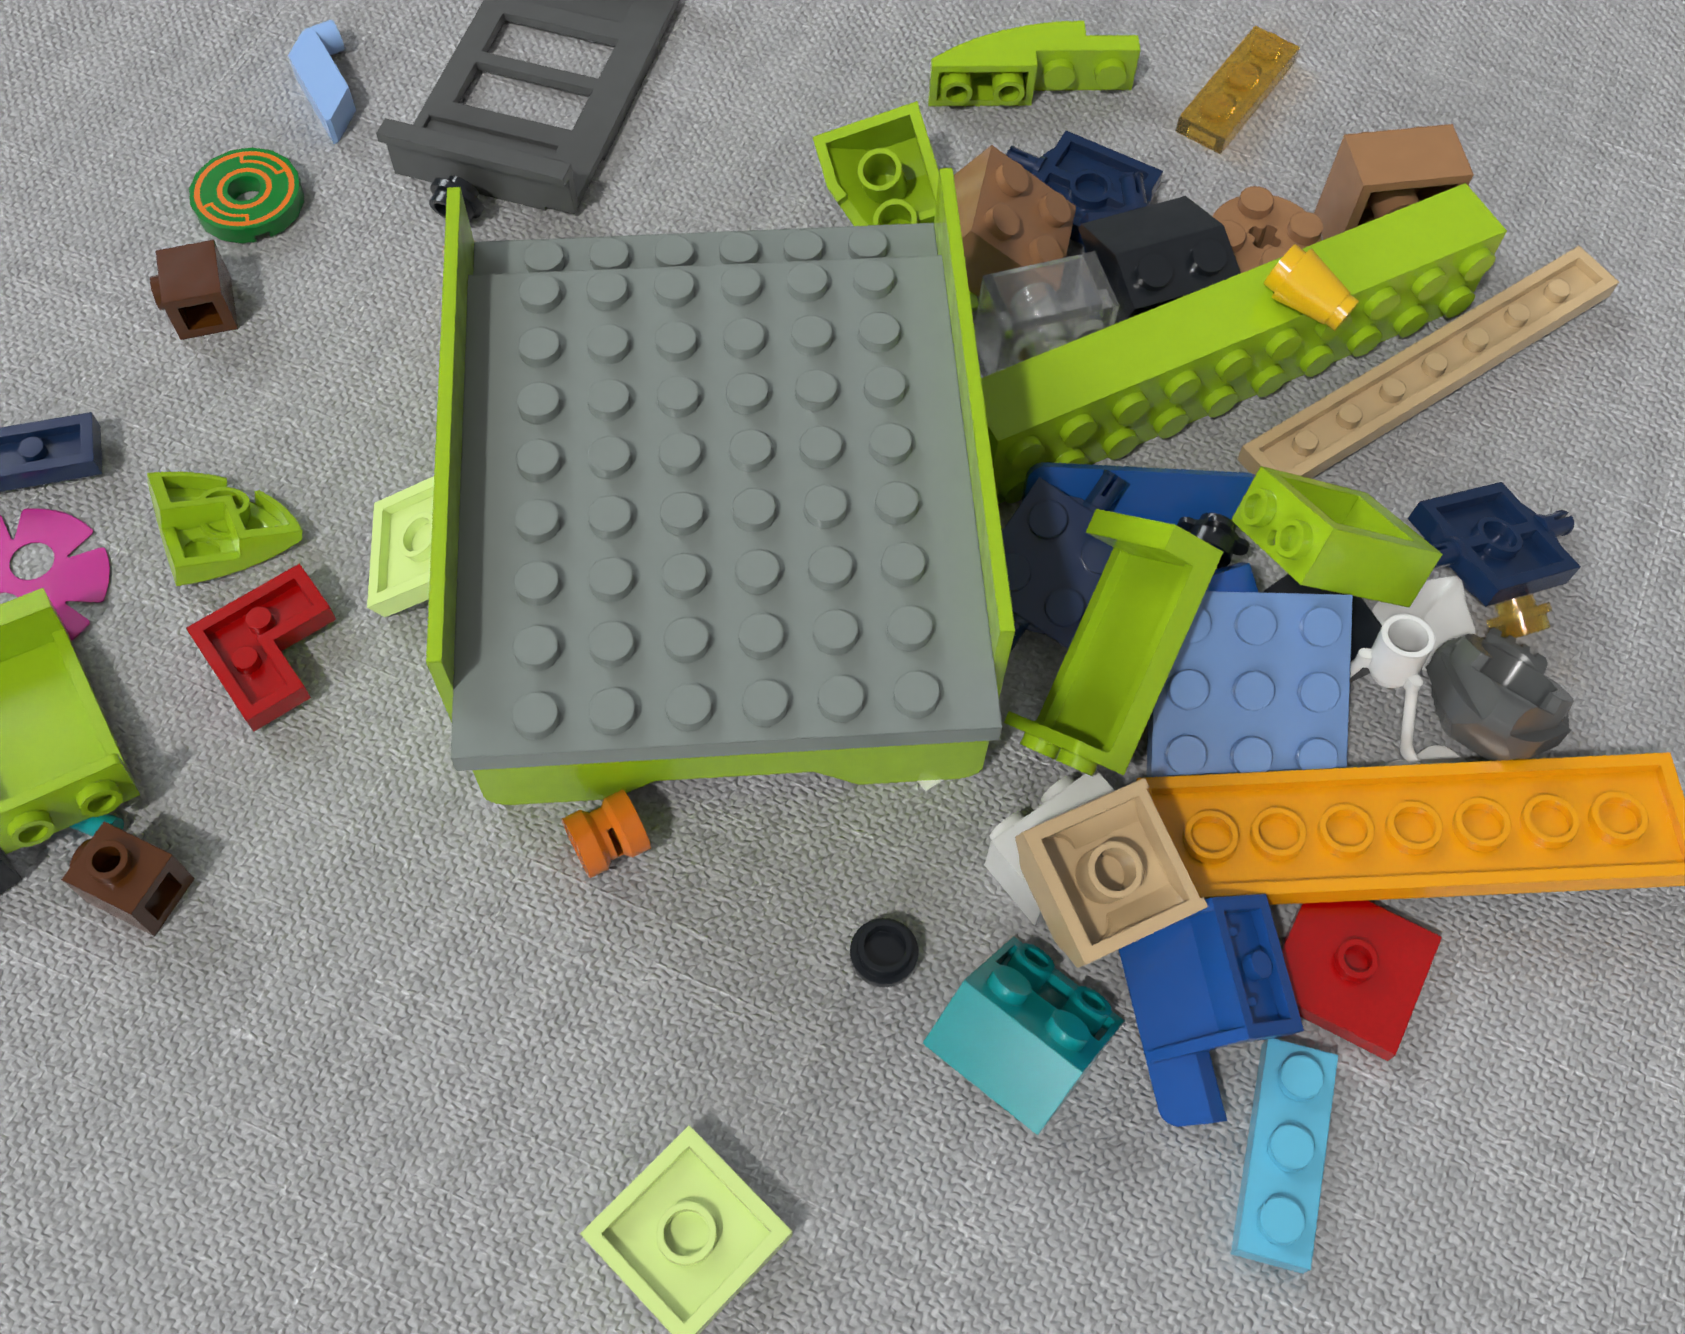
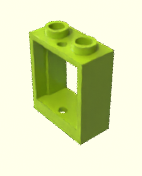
[1231,466,1443,608]

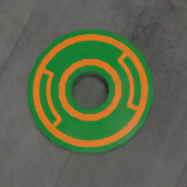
[189,147,305,244]

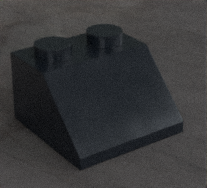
[1078,196,1241,325]

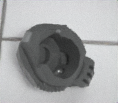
[1425,627,1574,761]

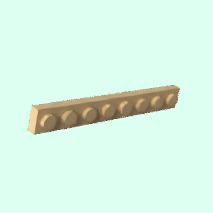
[1237,246,1619,479]

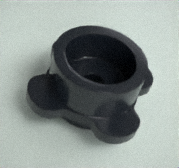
[1177,513,1250,568]

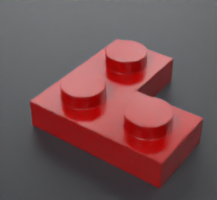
[186,563,336,732]

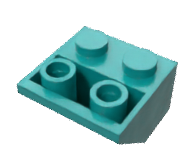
[922,936,1125,1135]

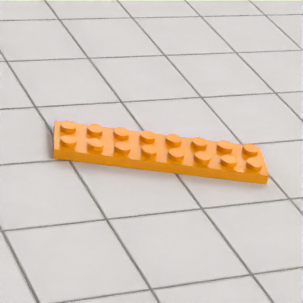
[1136,752,1685,905]

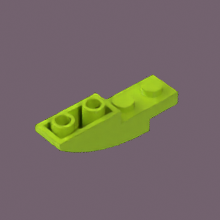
[928,20,1141,106]

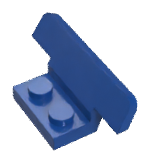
[1021,462,1255,528]
[1119,894,1304,1127]

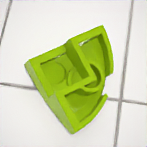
[147,471,302,586]

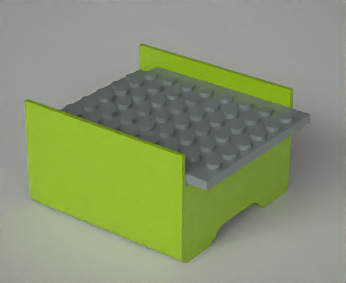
[426,168,1015,805]

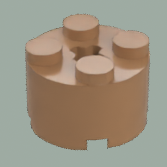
[1213,186,1323,273]

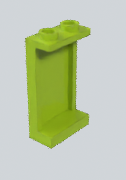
[1003,509,1223,777]
[0,588,140,854]

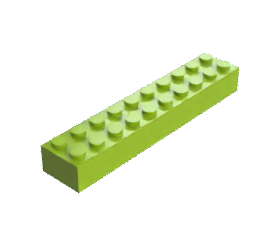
[981,183,1507,504]

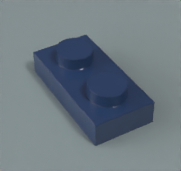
[0,412,103,492]

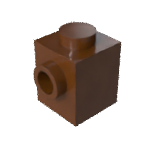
[150,240,238,340]
[61,821,195,937]

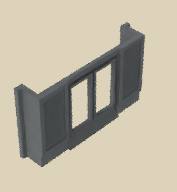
[376,0,680,214]

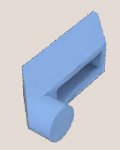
[288,19,356,144]

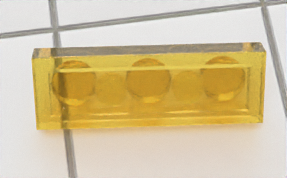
[1175,25,1300,154]

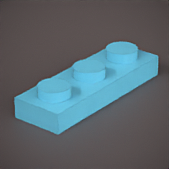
[1231,1038,1338,1274]

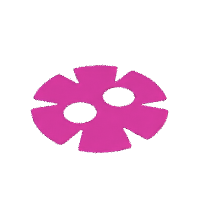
[0,508,110,641]

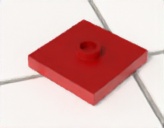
[1281,900,1442,1061]

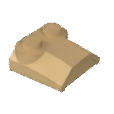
[1015,778,1208,968]

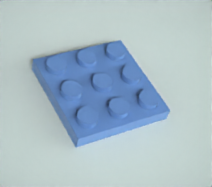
[1146,591,1353,777]

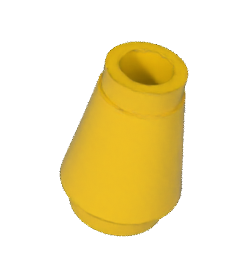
[1263,244,1359,331]

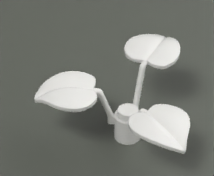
[1350,576,1476,766]

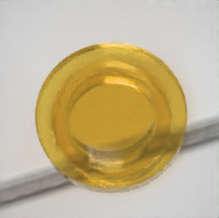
[1486,594,1553,638]

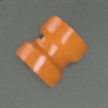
[561,789,651,878]

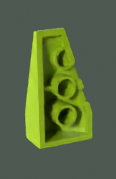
[812,101,980,312]

